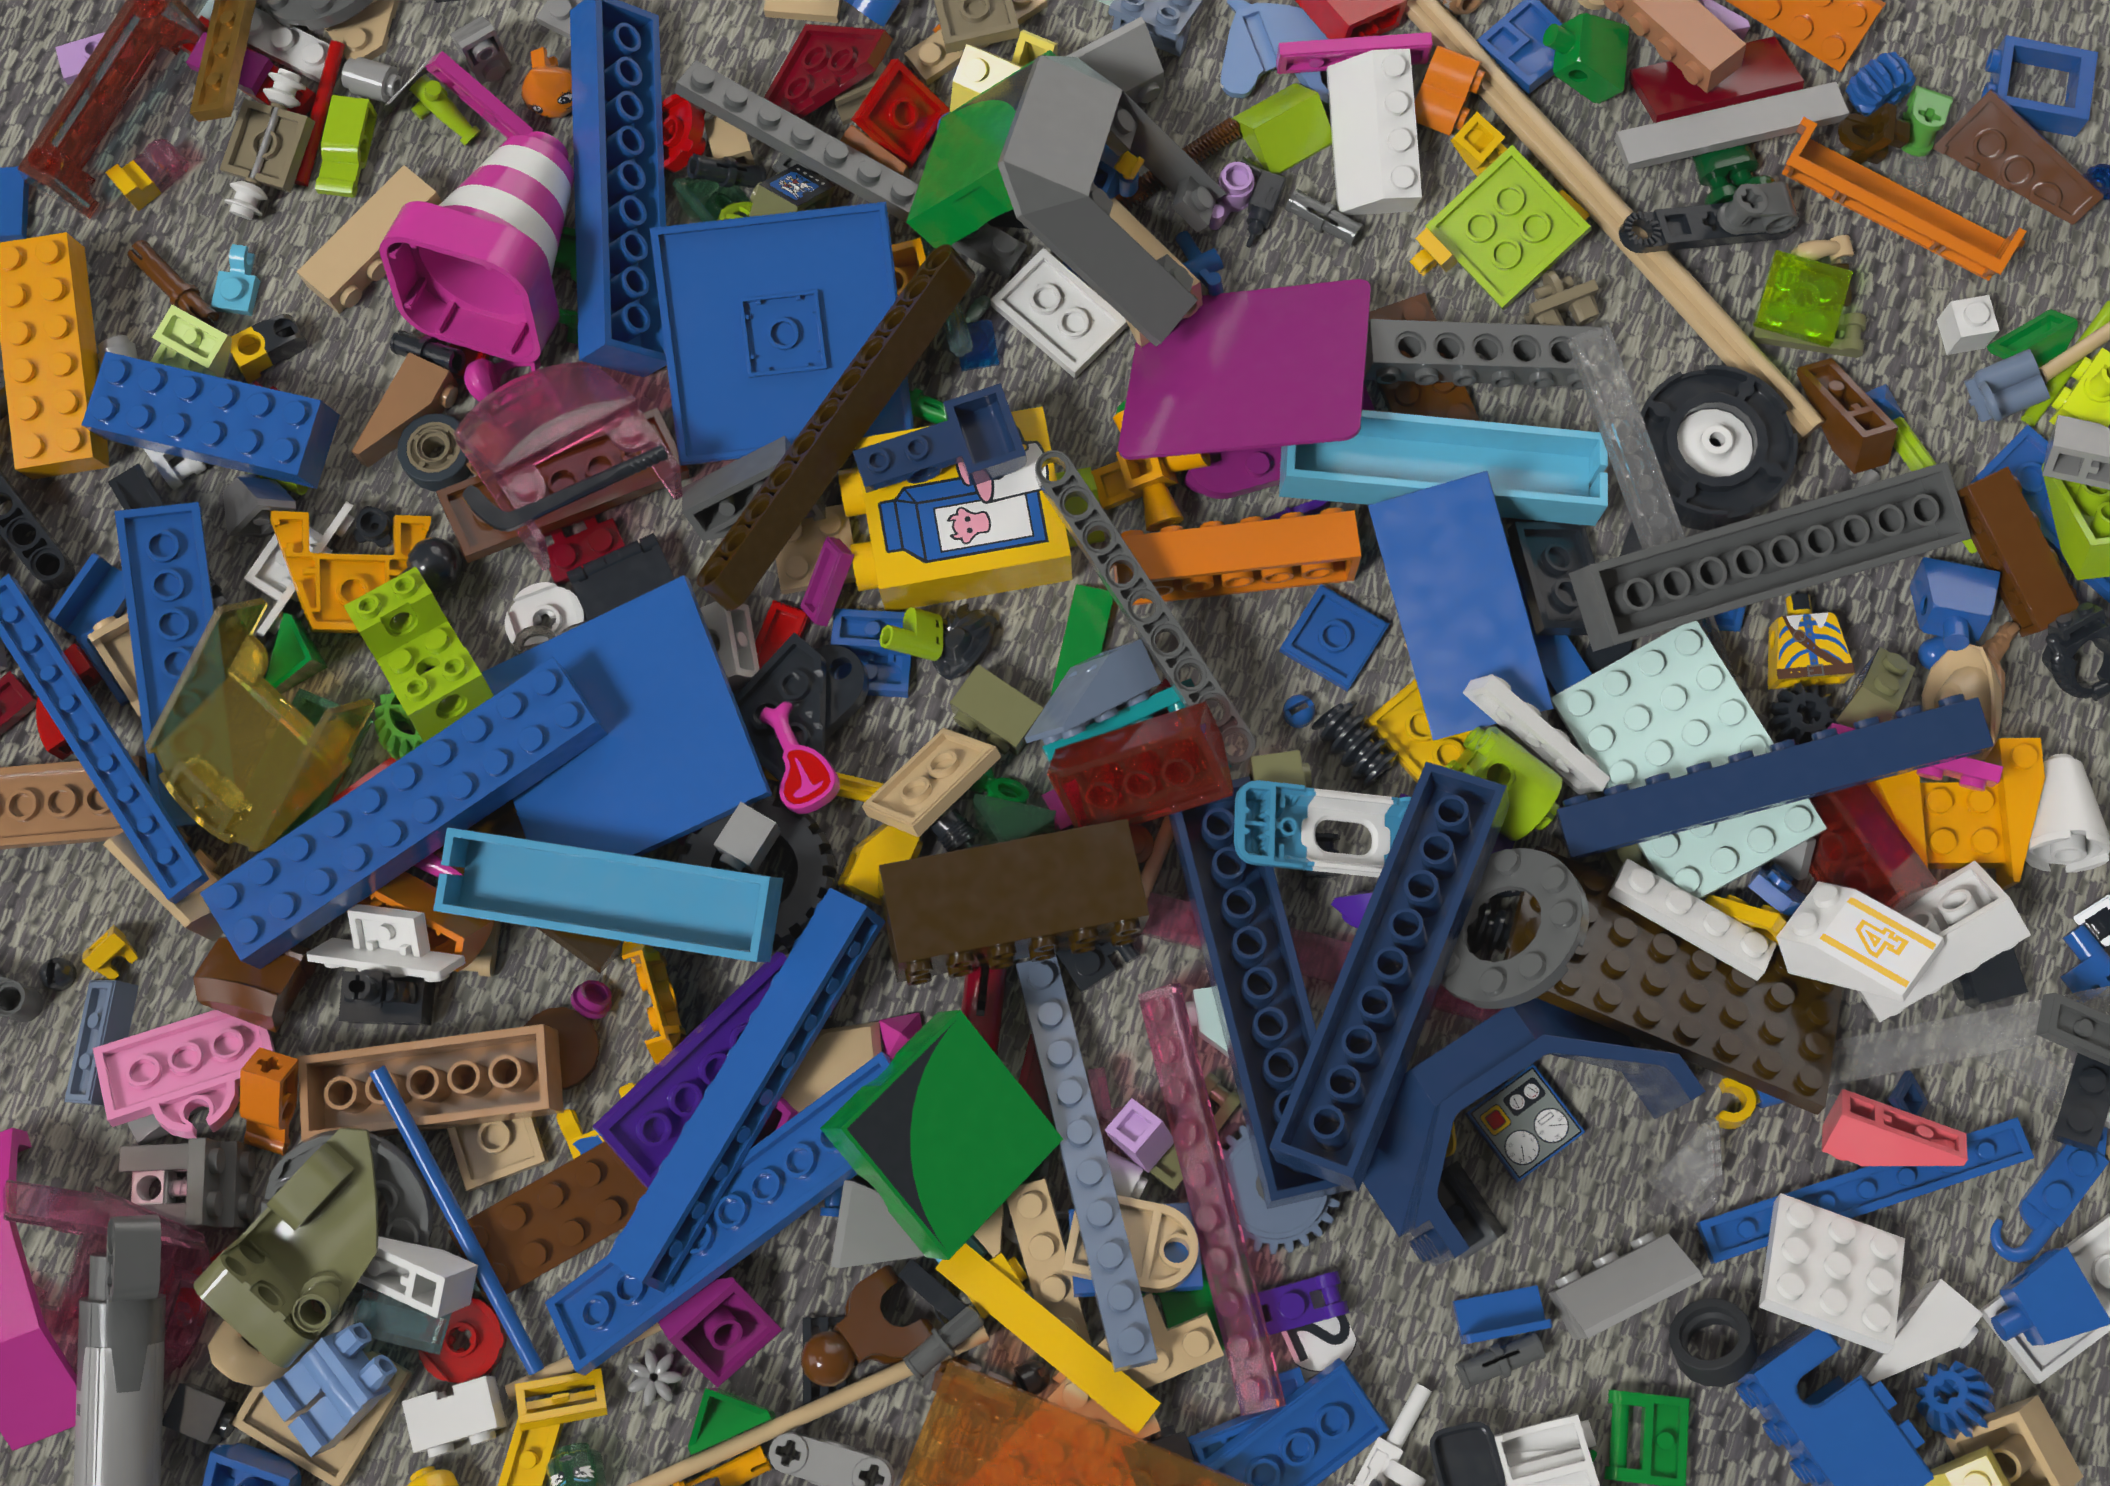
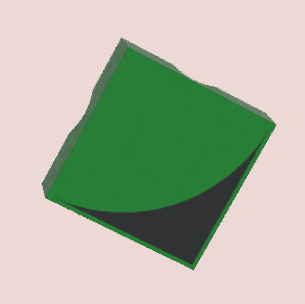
[906,50,1056,249]
[820,1010,1063,1260]

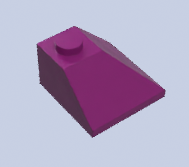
[658,1277,782,1388]

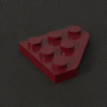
[764,24,893,119]

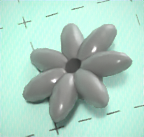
[628,1349,683,1406]

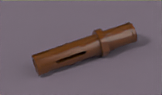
[127,240,219,327]

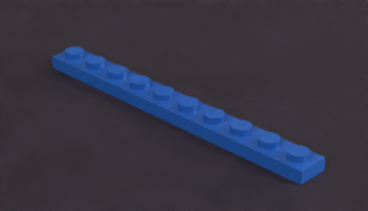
[0,574,209,904]

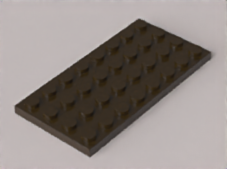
[1503,846,1843,1115]

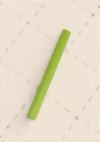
[2021,301,2110,427]

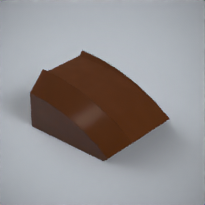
[193,937,317,1033]

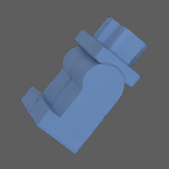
[262,1322,397,1457]

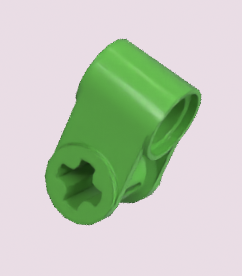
[1901,85,1953,157]

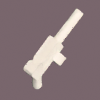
[1347,1383,1432,1486]

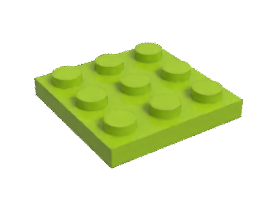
[1425,145,1592,311]

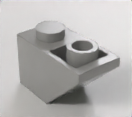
[450,16,512,85]

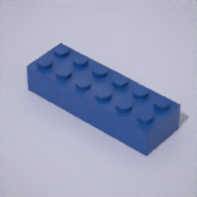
[82,352,340,489]

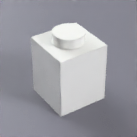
[1937,295,2000,355]

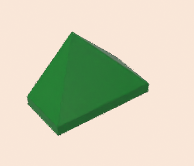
[1987,309,2078,368]

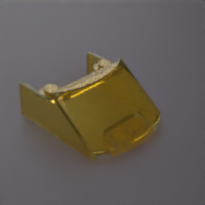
[145,598,375,852]

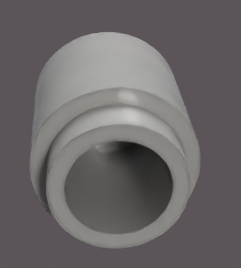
[341,57,402,103]

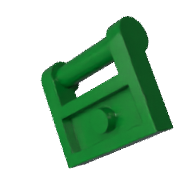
[1604,1390,1690,1486]

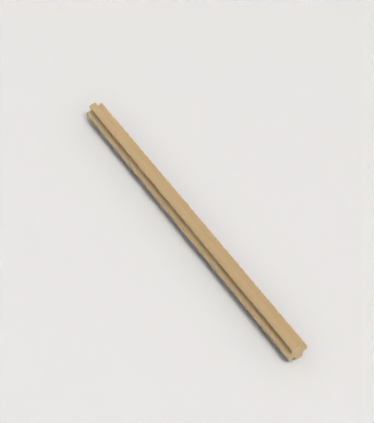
[1404,0,1826,443]

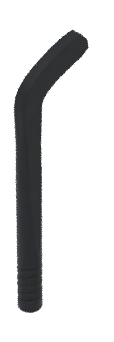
[462,445,668,532]

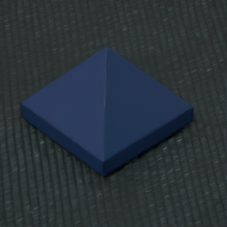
[1884,1071,1928,1116]

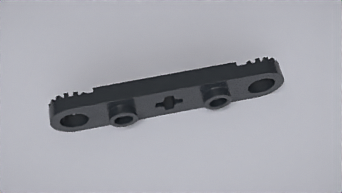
[1619,203,1800,253]

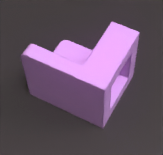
[1105,1098,1175,1173]

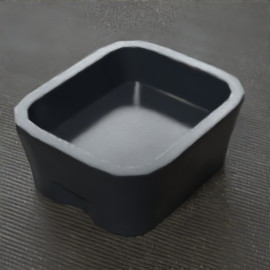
[1430,1421,1505,1486]

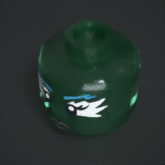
[546,1443,607,1486]

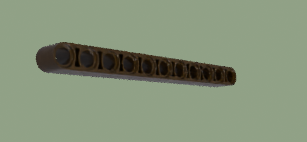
[697,244,975,611]

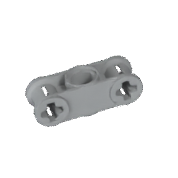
[769,1432,895,1486]

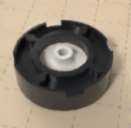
[1627,365,1798,531]

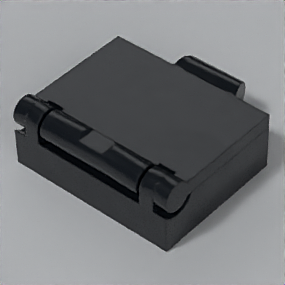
[566,533,675,621]

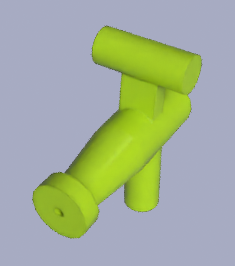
[409,74,481,146]

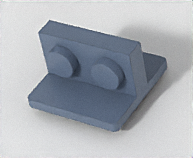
[1108,0,1203,57]

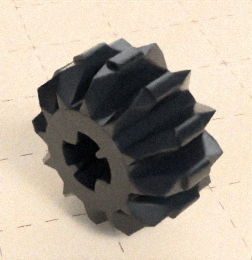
[1768,682,1840,745]

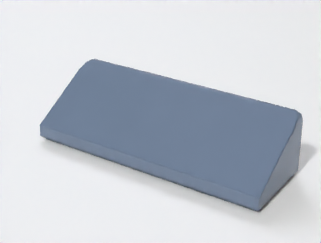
[65,980,139,1107]

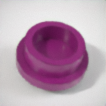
[570,980,612,1019]

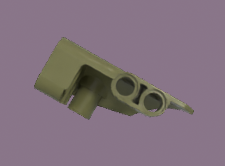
[194,1127,378,1368]

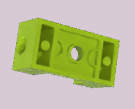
[344,567,494,742]

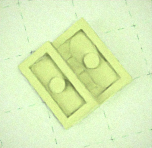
[150,305,232,378]

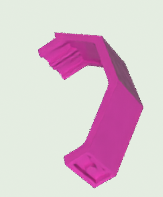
[0,1127,77,1451]

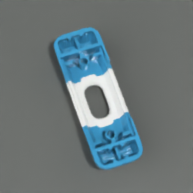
[1234,780,1411,877]

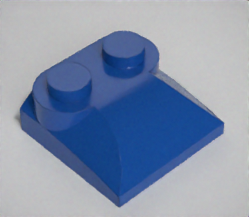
[202,1443,302,1486]

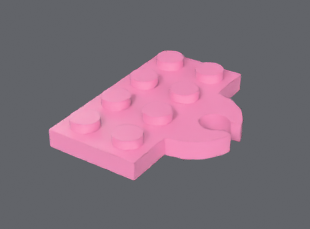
[93,1010,275,1139]

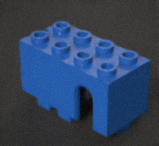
[1735,1326,1934,1486]

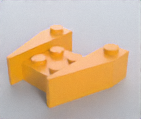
[1864,738,2045,892]

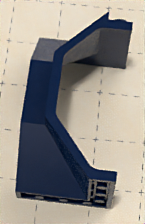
[1363,998,1706,1267]

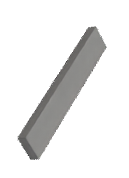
[1614,82,1850,171]

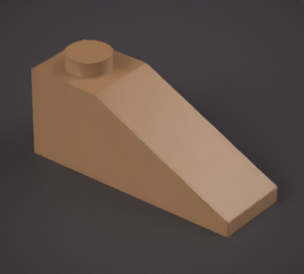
[351,353,458,467]

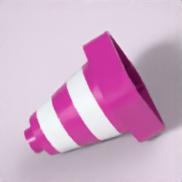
[379,131,574,363]

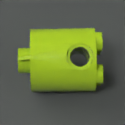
[1445,726,1563,841]

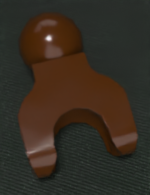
[801,1265,934,1386]

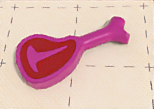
[759,702,840,814]

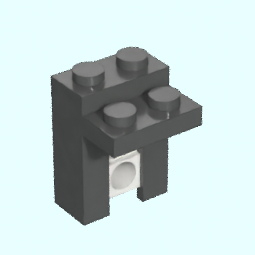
[117,1138,256,1233]

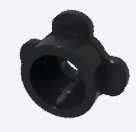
[353,506,396,548]

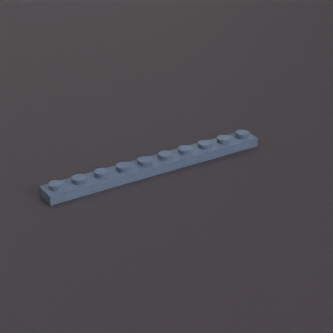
[1016,955,1158,1373]

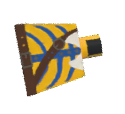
[1768,594,1855,690]

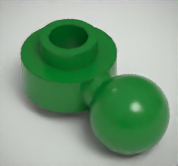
[969,768,1029,817]

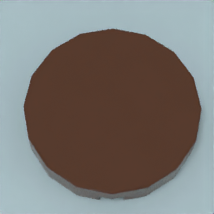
[524,1007,600,1090]

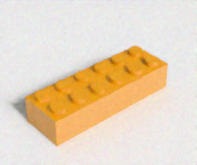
[0,232,110,479]

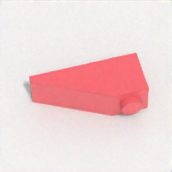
[1822,1089,1968,1166]

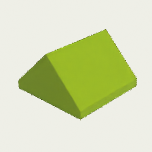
[1231,83,1332,175]

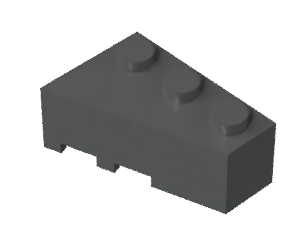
[682,436,826,541]

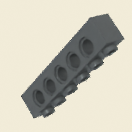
[1364,319,1604,390]

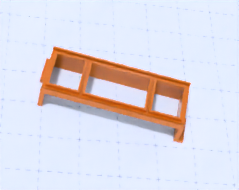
[1781,117,2027,281]

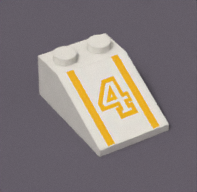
[1776,881,1945,1002]

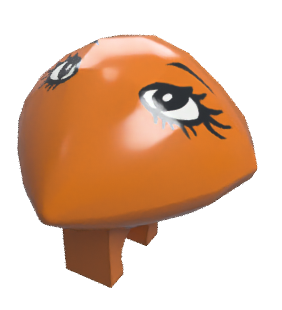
[521,47,572,119]

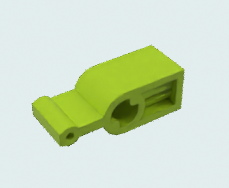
[315,95,378,198]

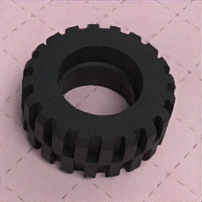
[678,797,840,955]

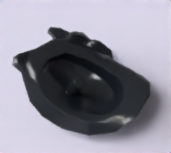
[932,604,998,681]

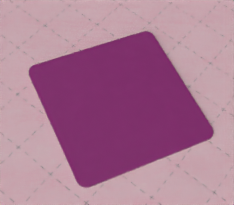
[1118,279,1371,460]

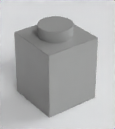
[714,802,781,874]

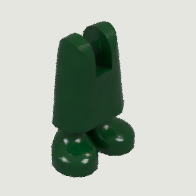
[1692,144,1775,205]

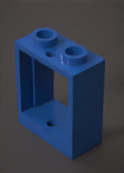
[1981,35,2098,137]

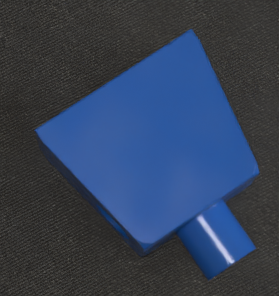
[1910,557,2000,651]
[1991,1247,2110,1346]

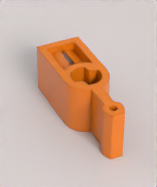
[239,1047,299,1156]

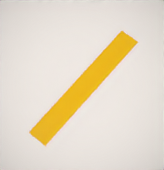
[935,1243,1161,1435]

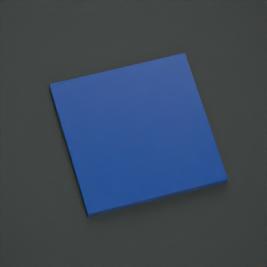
[650,202,914,466]
[481,575,772,856]

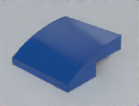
[831,608,912,698]

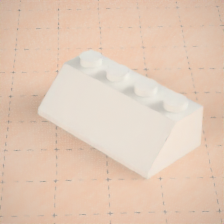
[1326,49,1422,215]
[1857,861,2031,1022]

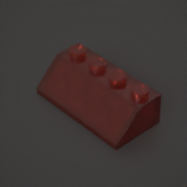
[1047,701,1234,828]
[1809,784,1939,913]

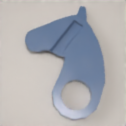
[1220,0,1330,113]

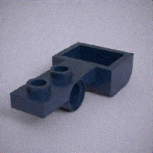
[853,383,1027,493]

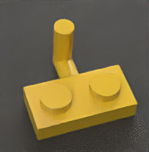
[1705,894,1790,945]

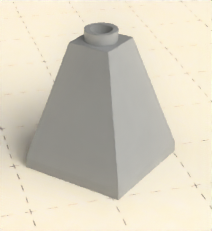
[831,1174,925,1268]

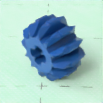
[1845,52,1916,117]
[1915,1360,1996,1440]

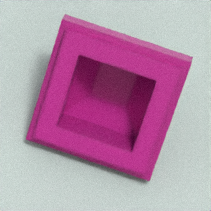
[879,1012,922,1060]

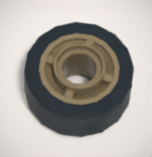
[397,413,473,492]

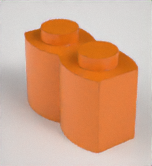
[1414,45,1486,136]

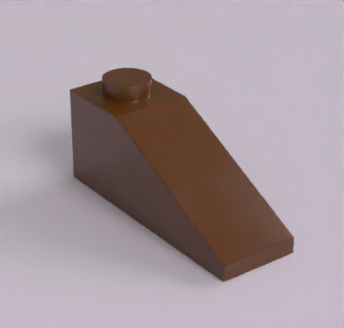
[1796,358,1898,474]

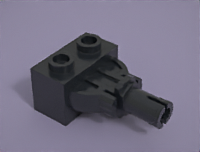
[338,969,435,1026]

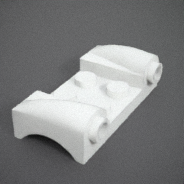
[1494,1413,1600,1486]

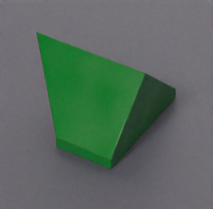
[262,613,327,696]
[688,1388,776,1455]

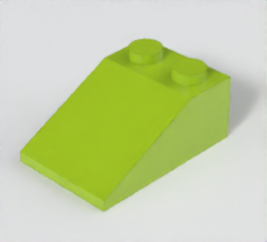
[2042,463,2110,580]

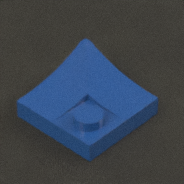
[1476,0,1562,94]

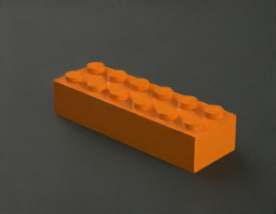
[1114,507,1361,607]

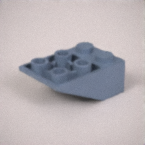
[1025,639,1161,745]

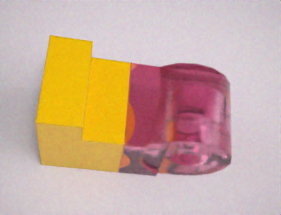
[105,138,189,211]

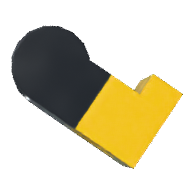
[230,314,307,384]

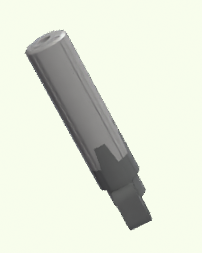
[73,1214,166,1486]

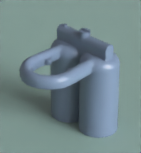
[1964,349,2050,422]

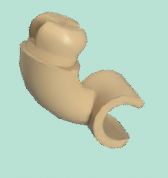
[1790,235,1854,268]

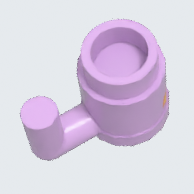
[1209,162,1255,230]

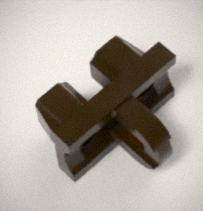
[1838,103,1910,164]

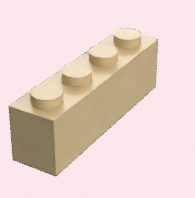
[297,165,442,314]

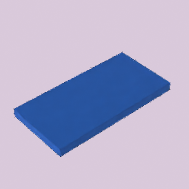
[1368,471,1554,741]

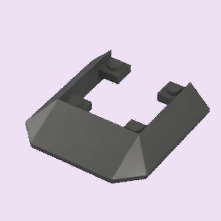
[998,55,1227,347]

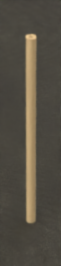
[627,1324,990,1486]

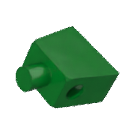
[1543,13,1629,104]

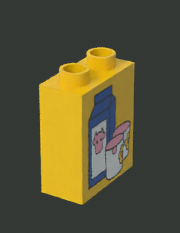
[838,406,1072,612]

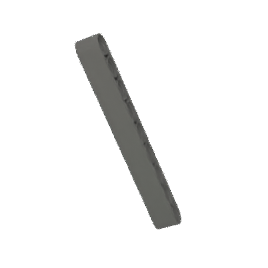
[1035,450,1255,765]

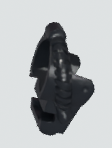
[2042,602,2110,701]

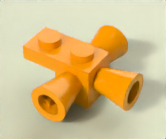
[1091,410,1211,531]

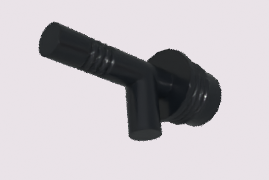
[931,809,983,853]

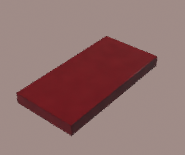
[1629,36,1804,123]

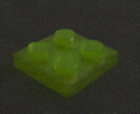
[1753,250,1853,348]

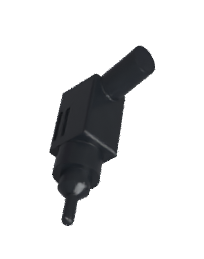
[1241,156,1286,248]

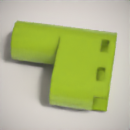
[879,607,943,661]

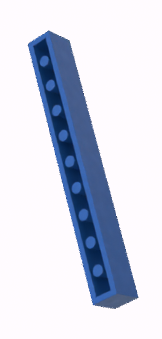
[606,888,886,1293]

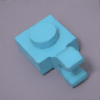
[211,244,260,316]

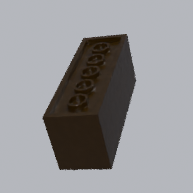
[878,819,1150,986]

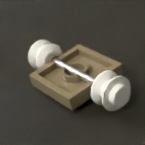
[219,68,315,220]

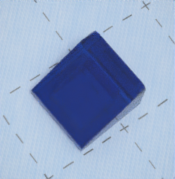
[954,320,999,372]

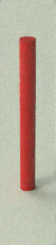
[294,40,345,187]

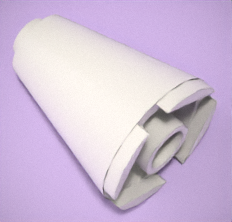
[2025,754,2110,873]

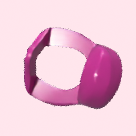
[464,358,545,412]

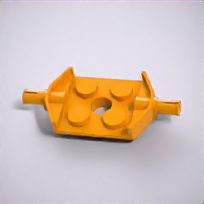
[622,941,687,1064]

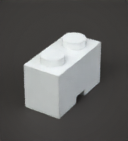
[402,1376,507,1458]

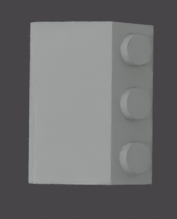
[1066,17,1164,104]
[1548,1231,1704,1340]

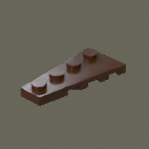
[1932,88,2104,225]

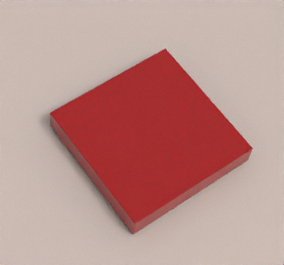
[851,58,950,169]

